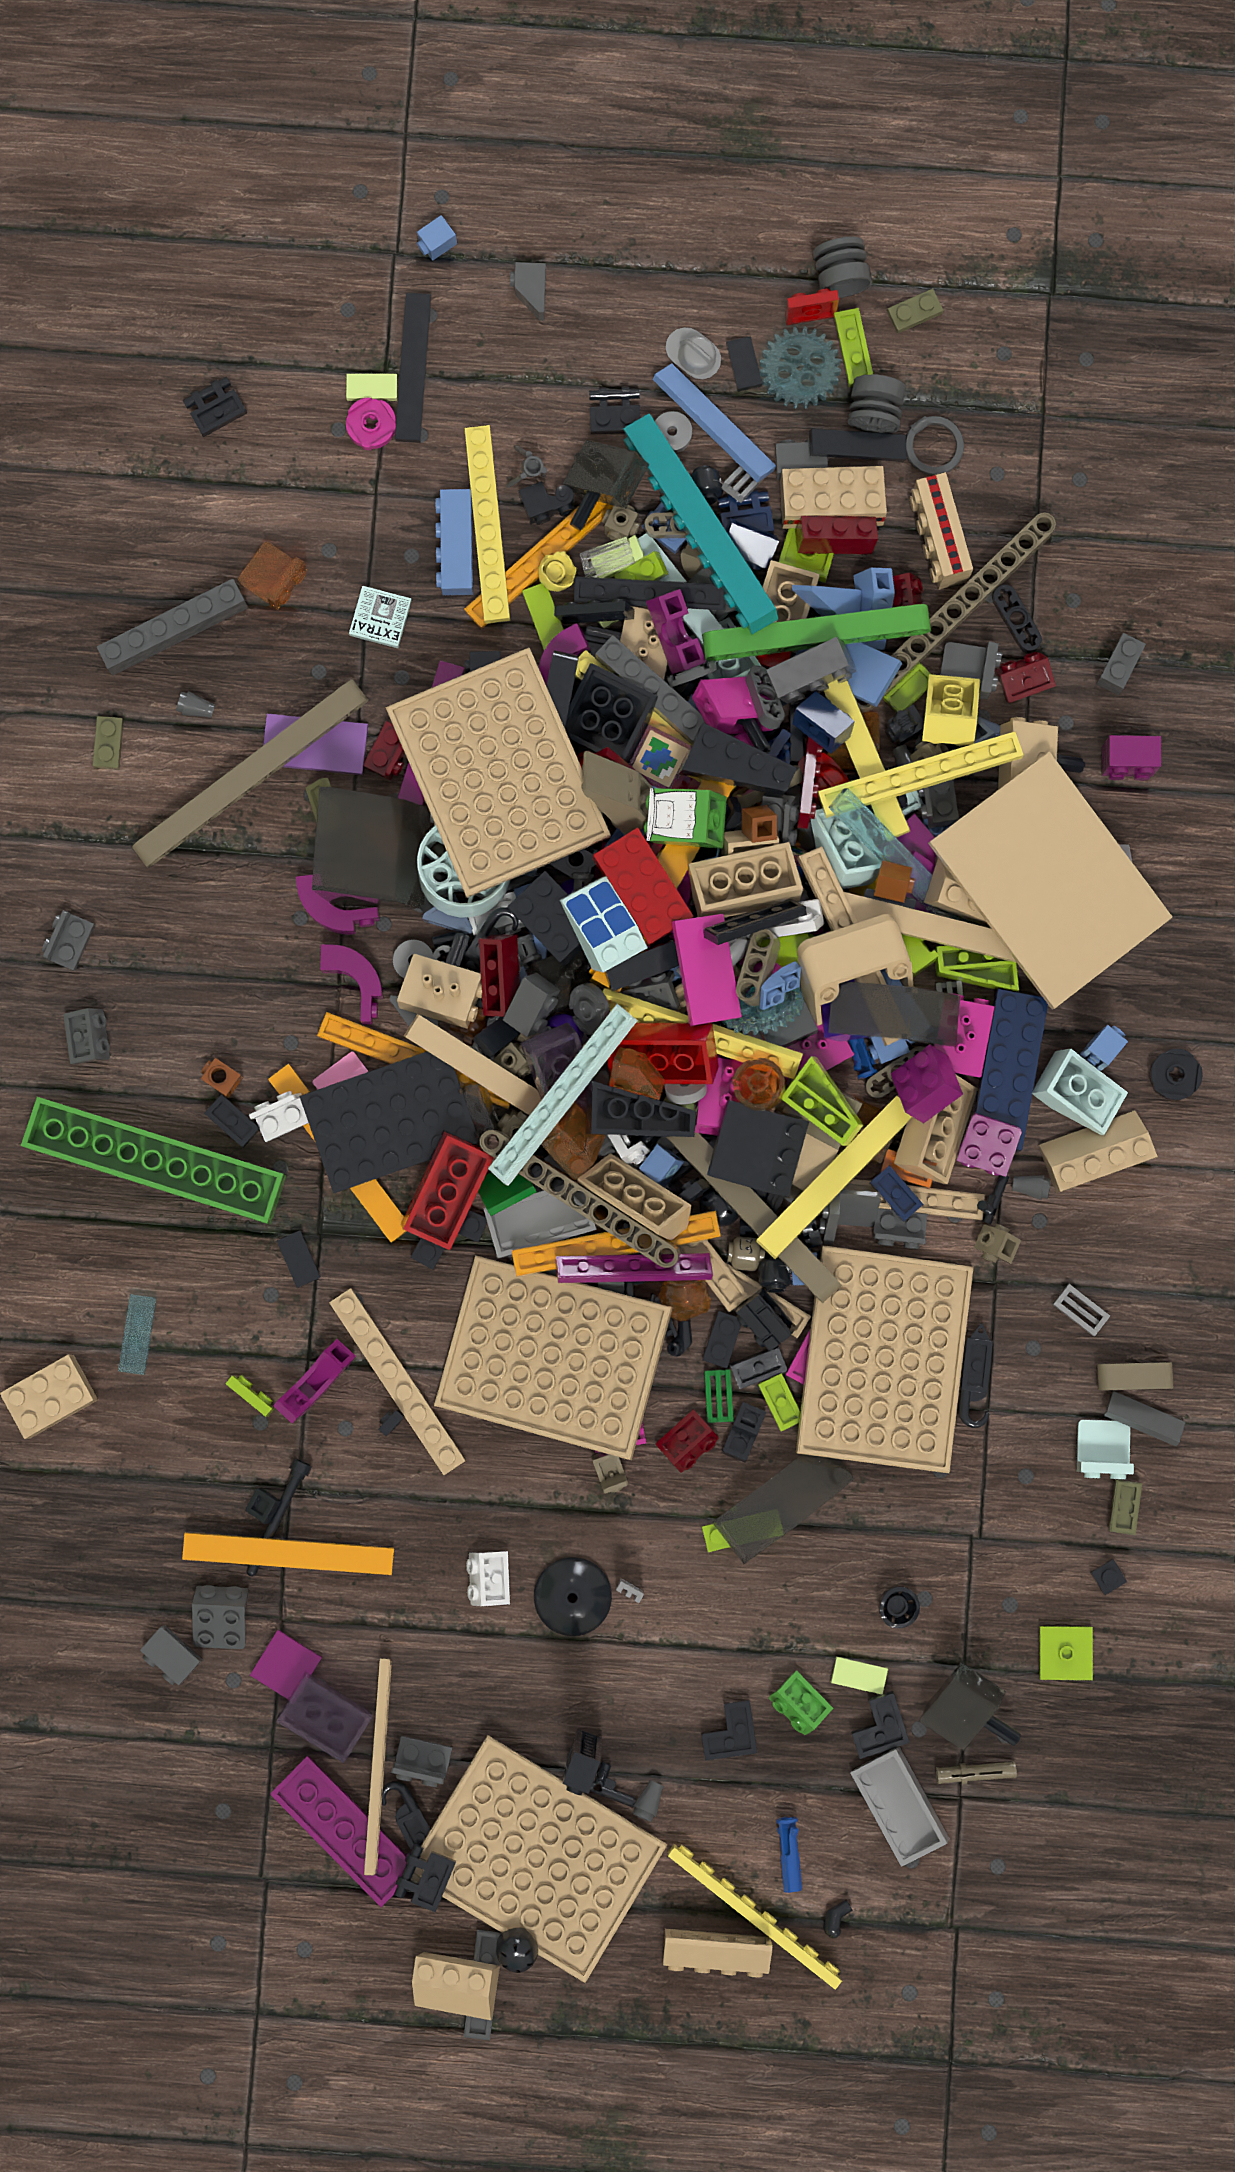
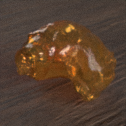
[659,1280,711,1321]

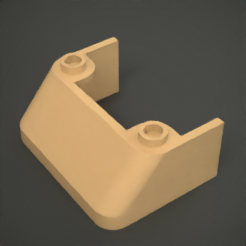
[797,914,914,1026]

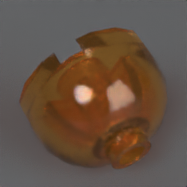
[733,1058,785,1111]

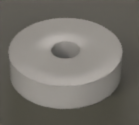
[655,411,692,453]
[393,940,433,979]
[664,1084,707,1105]

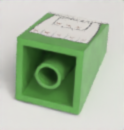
[644,788,727,848]

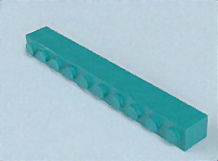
[623,413,778,634]

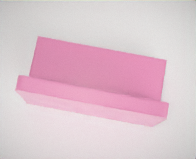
[313,1052,368,1089]

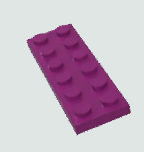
[270,1755,407,1907]

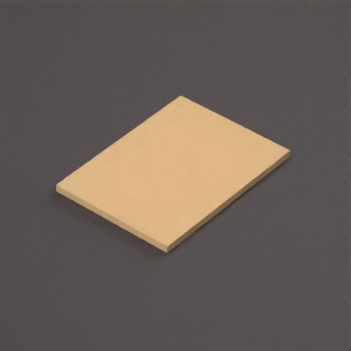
[386,648,611,898]
[928,751,1172,1010]
[796,1246,973,1473]
[434,1255,673,1460]
[412,1735,667,1983]

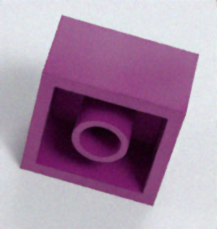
[1102,735,1161,781]
[891,1045,963,1124]

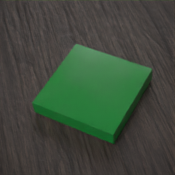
[478,1172,536,1216]

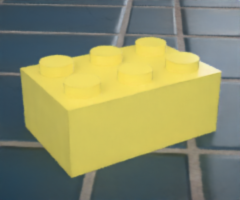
[922,674,980,746]

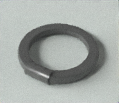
[906,416,964,475]

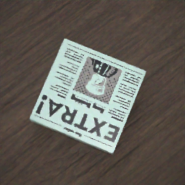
[349,586,412,648]

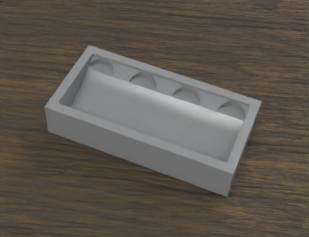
[483,1185,597,1258]
[850,1746,950,1867]

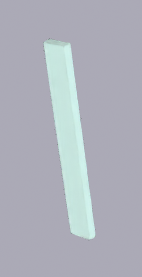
[488,1004,638,1186]

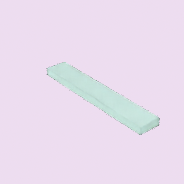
[638,534,723,662]

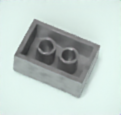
[767,637,857,705]

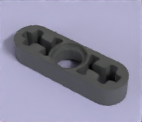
[745,665,785,729]

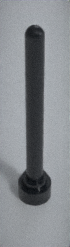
[247,1458,313,1577]

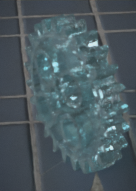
[760,326,841,409]
[722,987,804,1035]

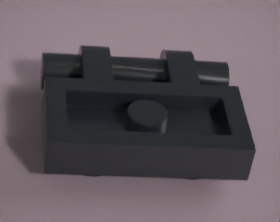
[182,376,247,437]
[589,386,641,434]
[394,1844,456,1913]

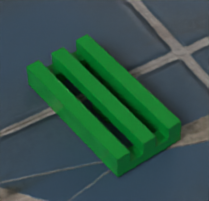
[704,1370,734,1423]

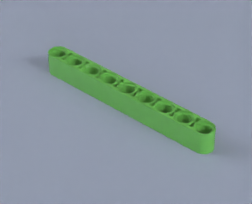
[702,604,931,661]

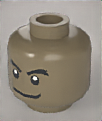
[727,1236,765,1271]

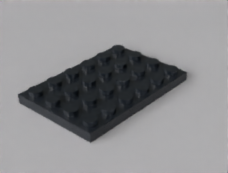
[299,1051,480,1193]

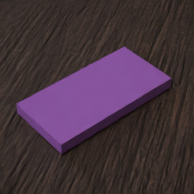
[263,714,368,775]

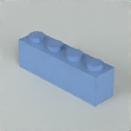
[436,489,473,595]

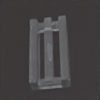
[580,537,635,577]

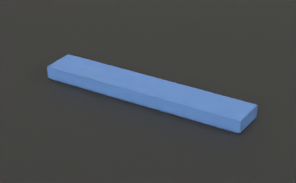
[653,363,776,483]

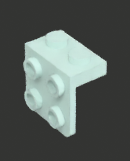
[1077,1420,1134,1479]

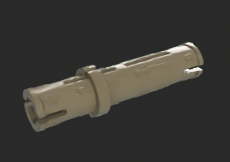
[936,1761,1017,1784]

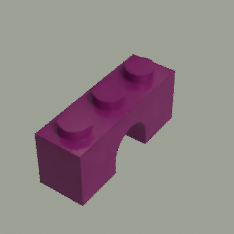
[646,589,706,674]

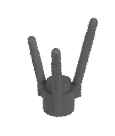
[506,445,547,488]

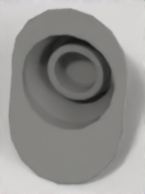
[666,327,721,379]

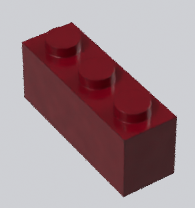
[795,516,878,554]
[479,934,520,1017]

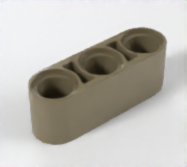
[736,929,780,1006]
[1097,1362,1173,1390]

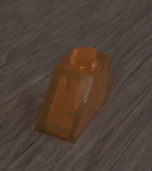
[609,1047,666,1100]

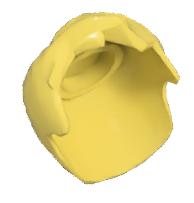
[538,551,576,592]

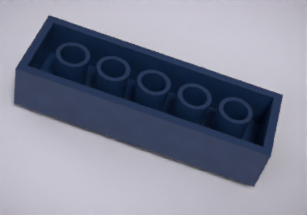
[973,989,1048,1153]

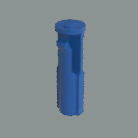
[847,1038,878,1079]
[776,1817,802,1893]

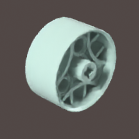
[417,825,510,918]

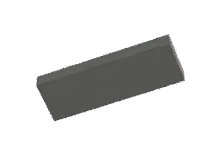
[1104,1391,1185,1447]

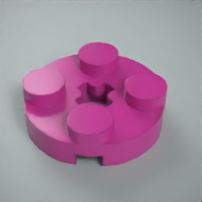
[346,398,396,450]

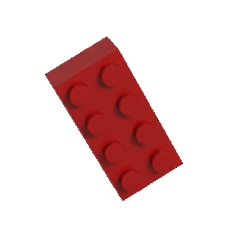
[592,828,694,947]
[607,1023,719,1084]
[401,1131,494,1250]

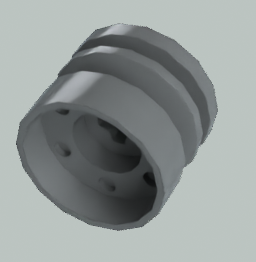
[813,237,872,298]
[848,375,906,434]

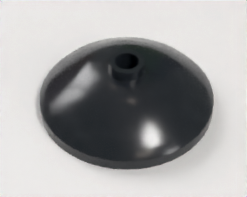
[534,1557,612,1636]

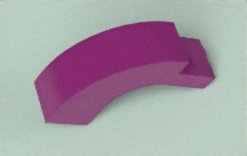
[539,623,591,703]
[296,873,380,935]
[320,944,384,1025]
[273,1339,356,1424]

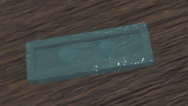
[118,1294,157,1375]

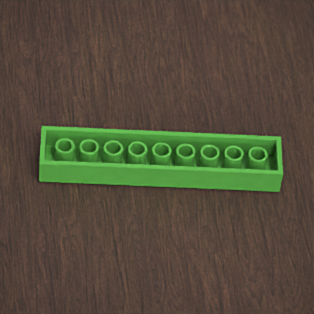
[21,1097,287,1225]

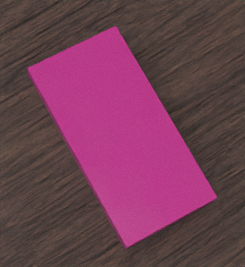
[672,914,742,1026]

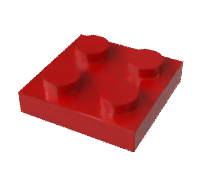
[785,289,839,325]

